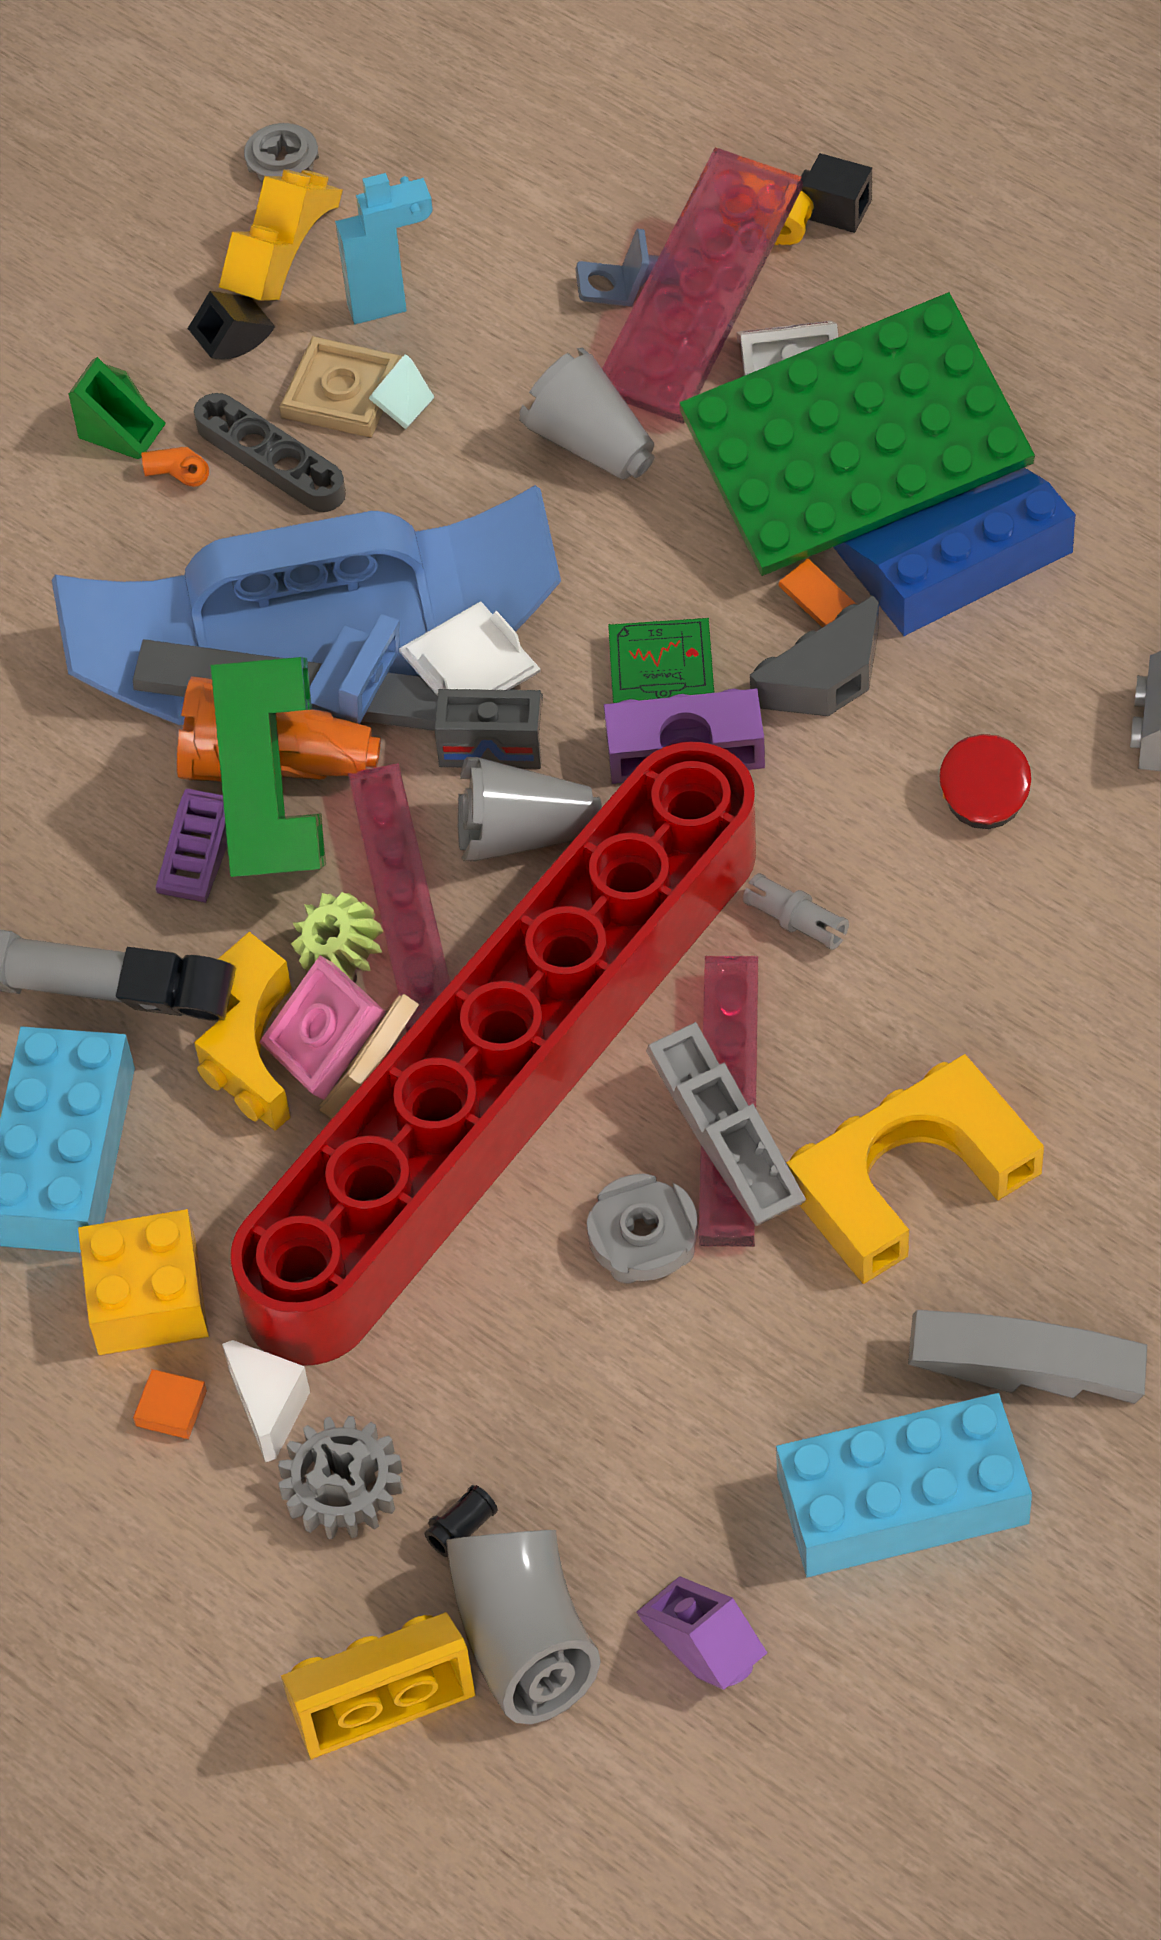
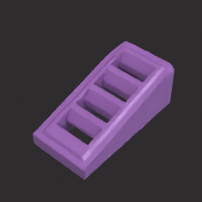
[156,789,227,903]

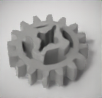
[278,1416,403,1539]

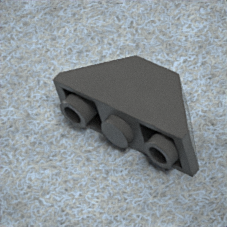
[750,596,879,716]

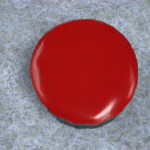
[939,734,1031,829]

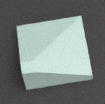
[369,354,434,429]

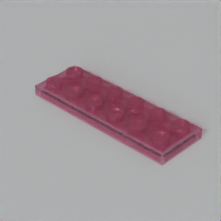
[602,147,803,424]

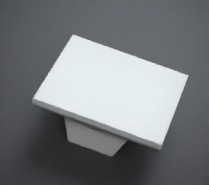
[399,601,541,696]

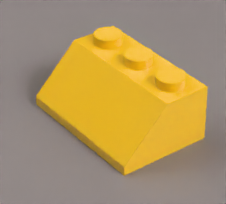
[281,1612,476,1760]

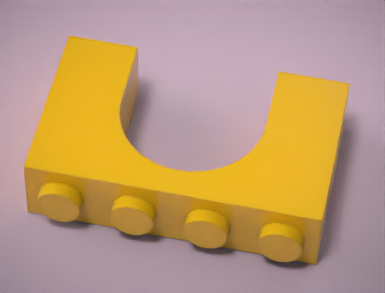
[786,1054,1044,1284]

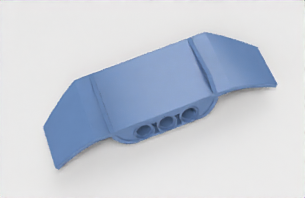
[51,485,561,725]

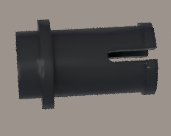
[424,1485,498,1557]

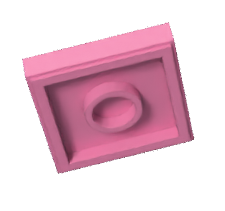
[259,956,386,1100]

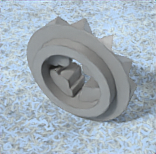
[244,123,319,182]

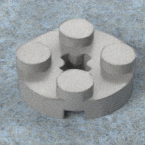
[587,1174,698,1284]

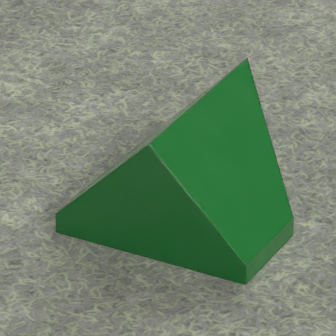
[68,357,166,459]

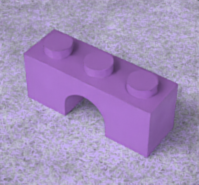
[604,688,765,784]

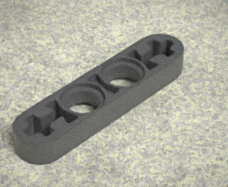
[194,393,346,512]

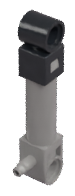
[0,930,236,1021]

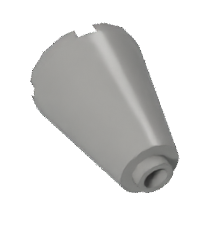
[519,348,655,480]
[458,757,602,861]

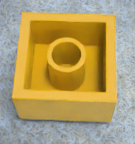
[78,1209,209,1355]

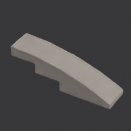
[646,1022,806,1226]
[908,1310,1147,1404]

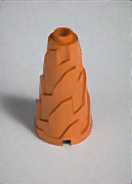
[177,676,381,782]

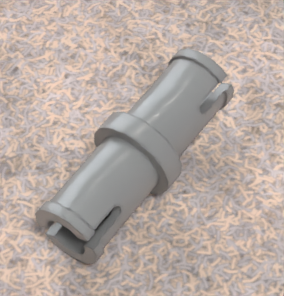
[743,873,849,950]

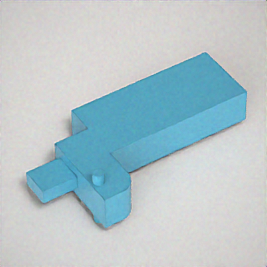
[335,173,433,325]

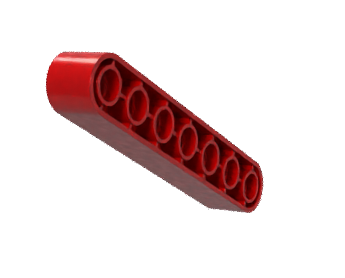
[230,742,756,1365]

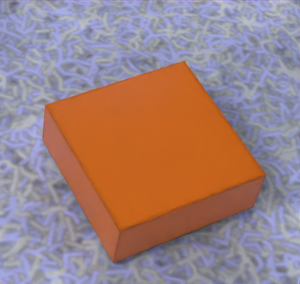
[133,1369,207,1439]

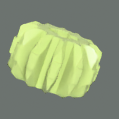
[291,892,384,981]

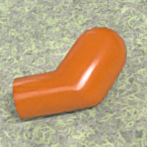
[141,447,209,487]

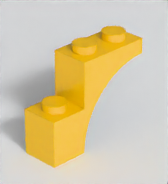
[219,170,343,301]
[194,932,292,1131]

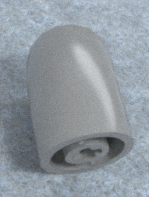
[446,1530,601,1724]

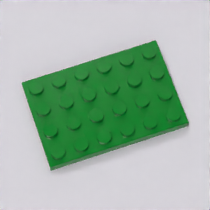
[680,292,1035,576]

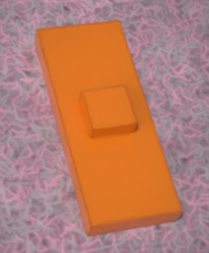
[779,559,856,628]

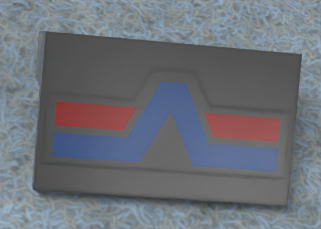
[434,689,542,769]

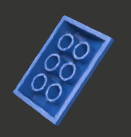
[833,467,1076,636]

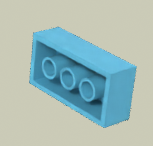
[0,1027,135,1253]
[776,1393,1032,1578]

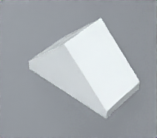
[222,1340,310,1463]

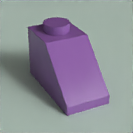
[637,1576,767,1690]

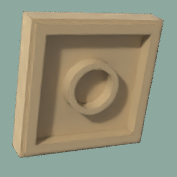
[279,336,402,438]
[319,994,419,1119]

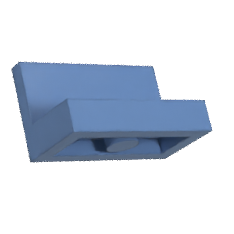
[310,614,400,724]

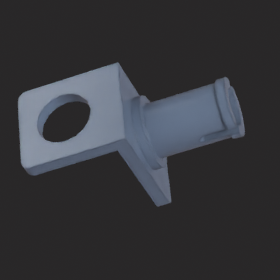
[575,229,688,307]

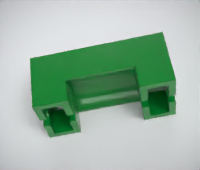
[211,657,326,877]

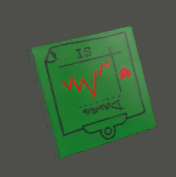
[608,618,715,703]

